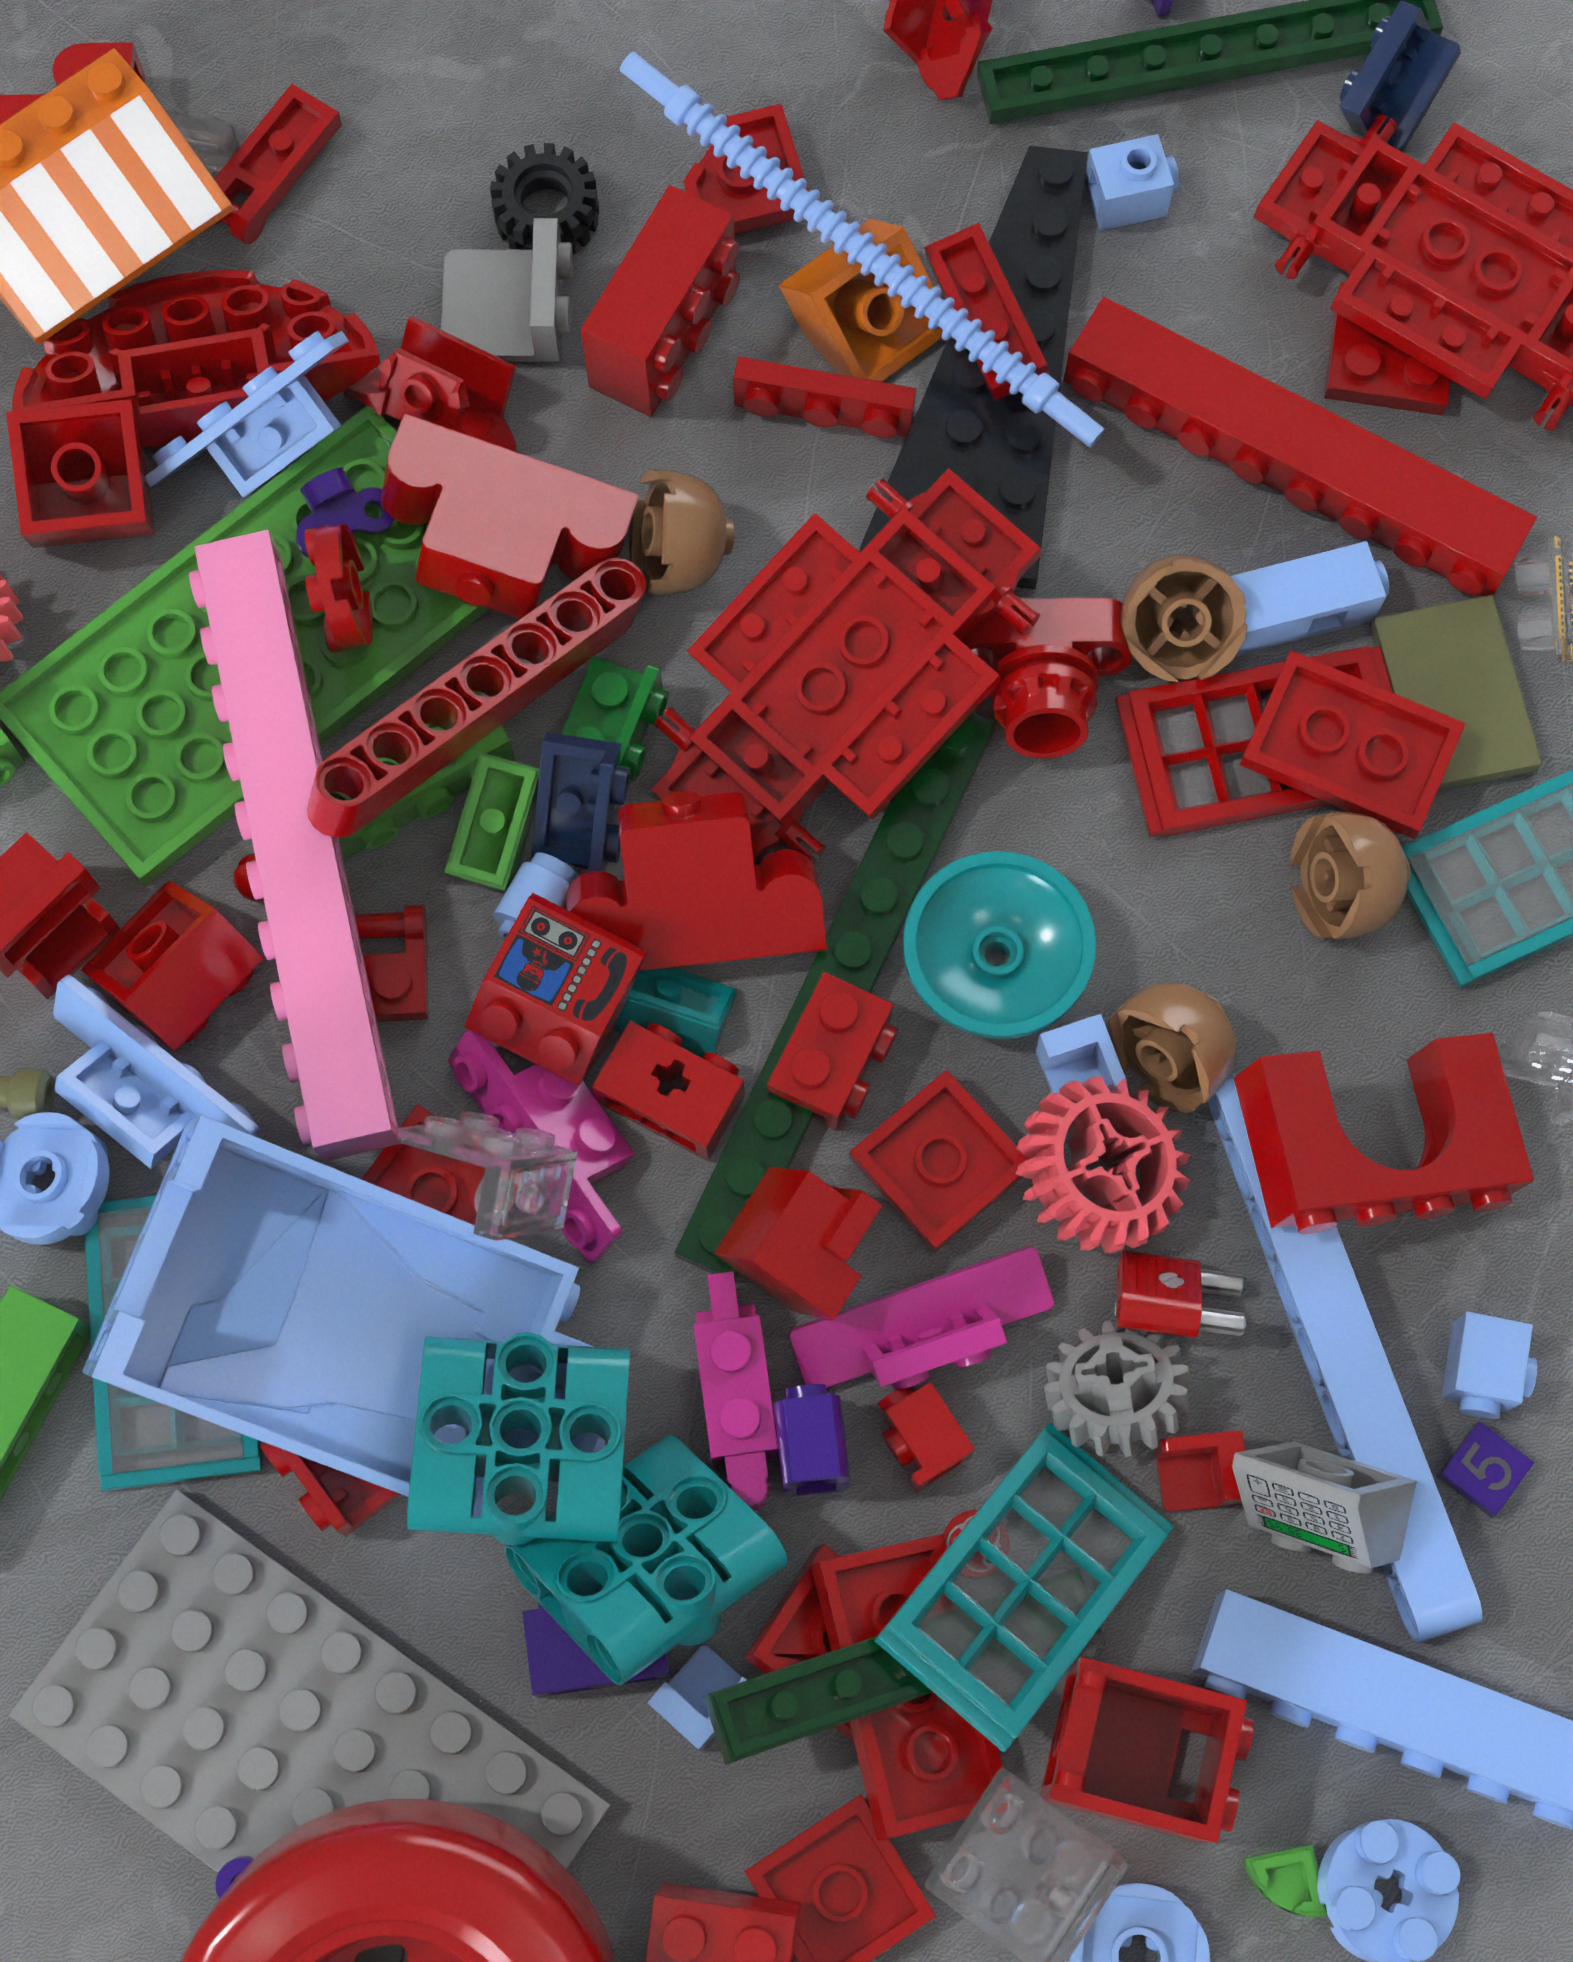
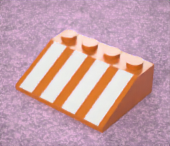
[0,48,233,345]

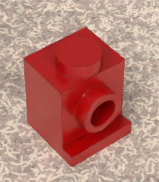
[877,1381,975,1494]

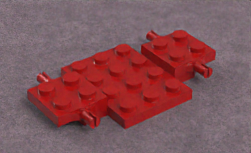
[1253,114,1573,430]
[651,468,1042,865]

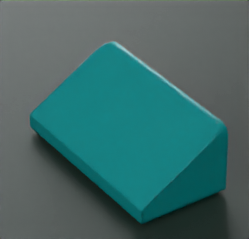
[614,967,738,1058]

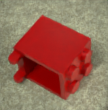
[1039,1657,1254,1843]

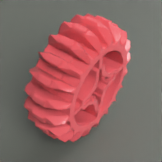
[1015,1076,1191,1253]

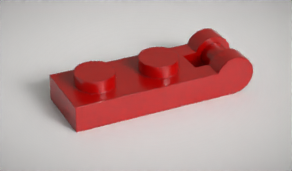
[214,83,342,245]

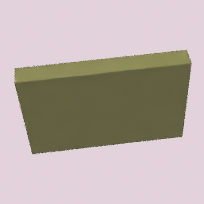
[1370,595,1542,791]

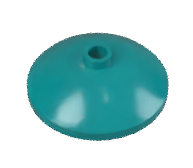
[903,851,1096,1039]

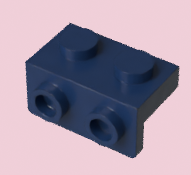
[1339,0,1461,152]
[531,732,630,872]

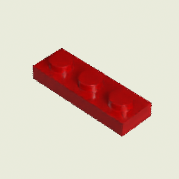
[924,222,1050,401]
[733,356,917,438]

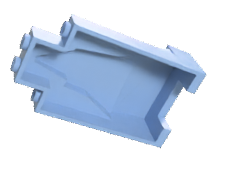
[82,1115,629,1517]

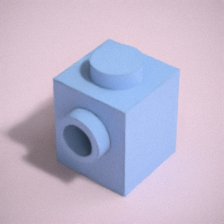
[1084,134,1179,231]
[1441,1311,1537,1419]

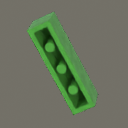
[0,1285,90,1502]

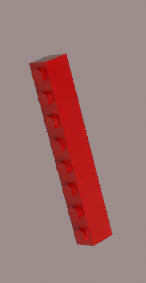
[1063,296,1537,597]

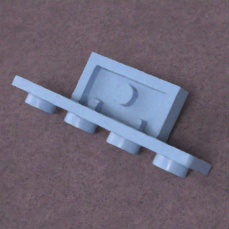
[144,331,349,498]
[53,975,260,1169]

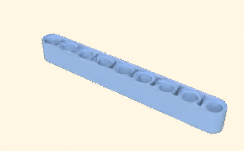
[1208,1076,1483,1644]

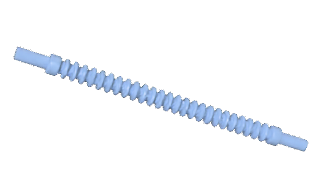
[620,51,1105,448]

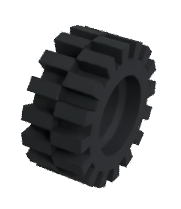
[490,143,600,255]

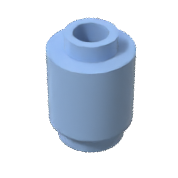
[493,852,579,939]

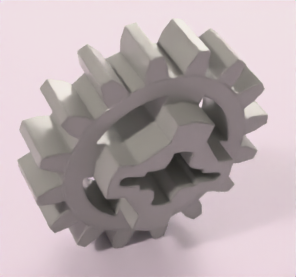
[1044,1320,1191,1457]

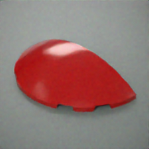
[12,270,381,447]

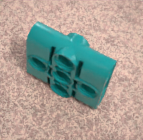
[407,1332,630,1546]
[504,1434,788,1686]

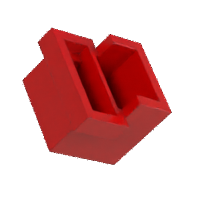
[0,832,120,1000]
[714,1167,883,1321]

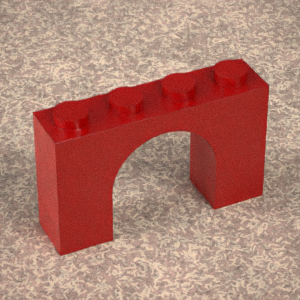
[1234,1032,1534,1234]

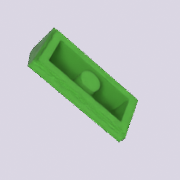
[444,752,540,892]

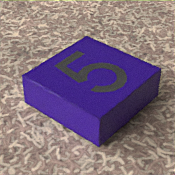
[1437,1421,1534,1518]

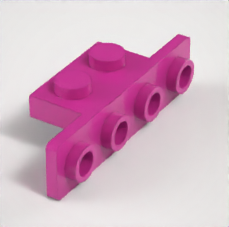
[448,1030,634,1264]
[788,1245,1054,1389]

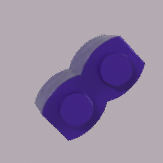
[774,1384,850,1497]

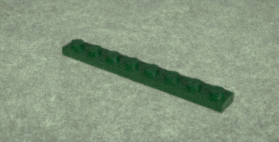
[977,0,1443,124]

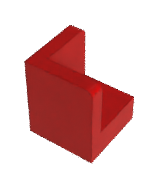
[1154,1430,1245,1513]

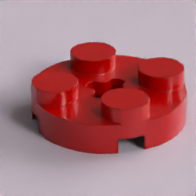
[304,524,373,653]

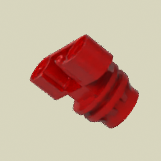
[962,598,1132,759]

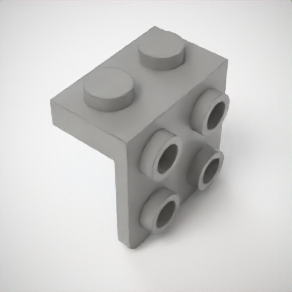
[441,218,573,362]

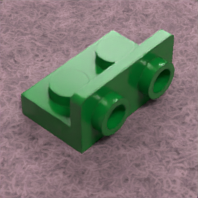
[561,657,669,781]

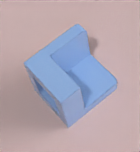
[1035,1014,1128,1093]
[647,1645,747,1751]

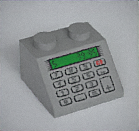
[1232,1441,1417,1574]

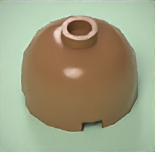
[629,469,735,594]
[1121,554,1247,682]
[1290,812,1410,940]
[1105,981,1237,1113]

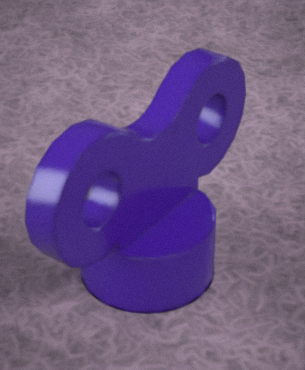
[295,467,395,558]

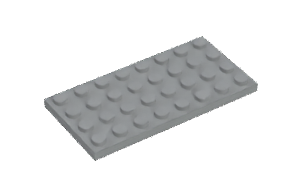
[8,1489,612,1962]

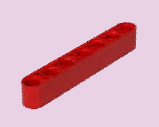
[307,558,646,838]

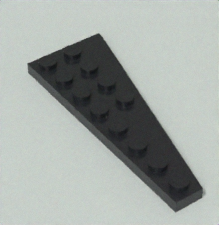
[859,146,1088,589]

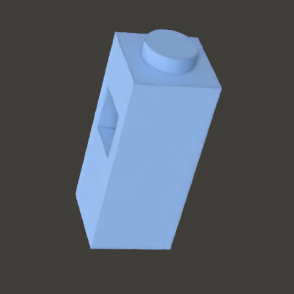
[1230,541,1389,657]

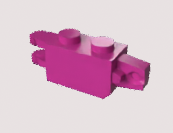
[693,1271,779,1512]

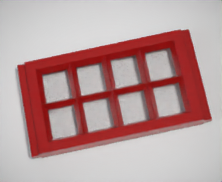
[1115,646,1393,838]

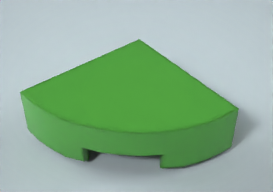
[1242,1844,1328,1917]

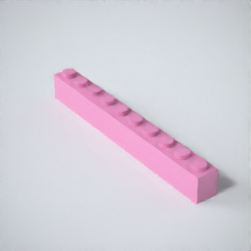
[189,530,401,1161]

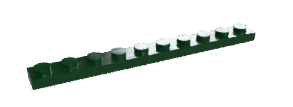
[675,712,996,1282]

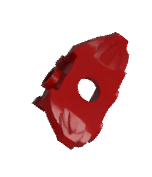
[883,0,993,100]
[343,316,517,452]

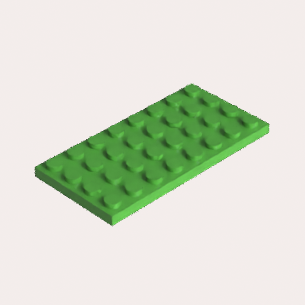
[0,406,491,887]

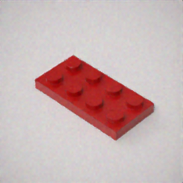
[811,1534,1013,1841]

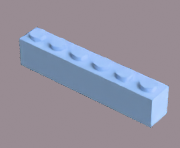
[1191,1589,1573,1830]

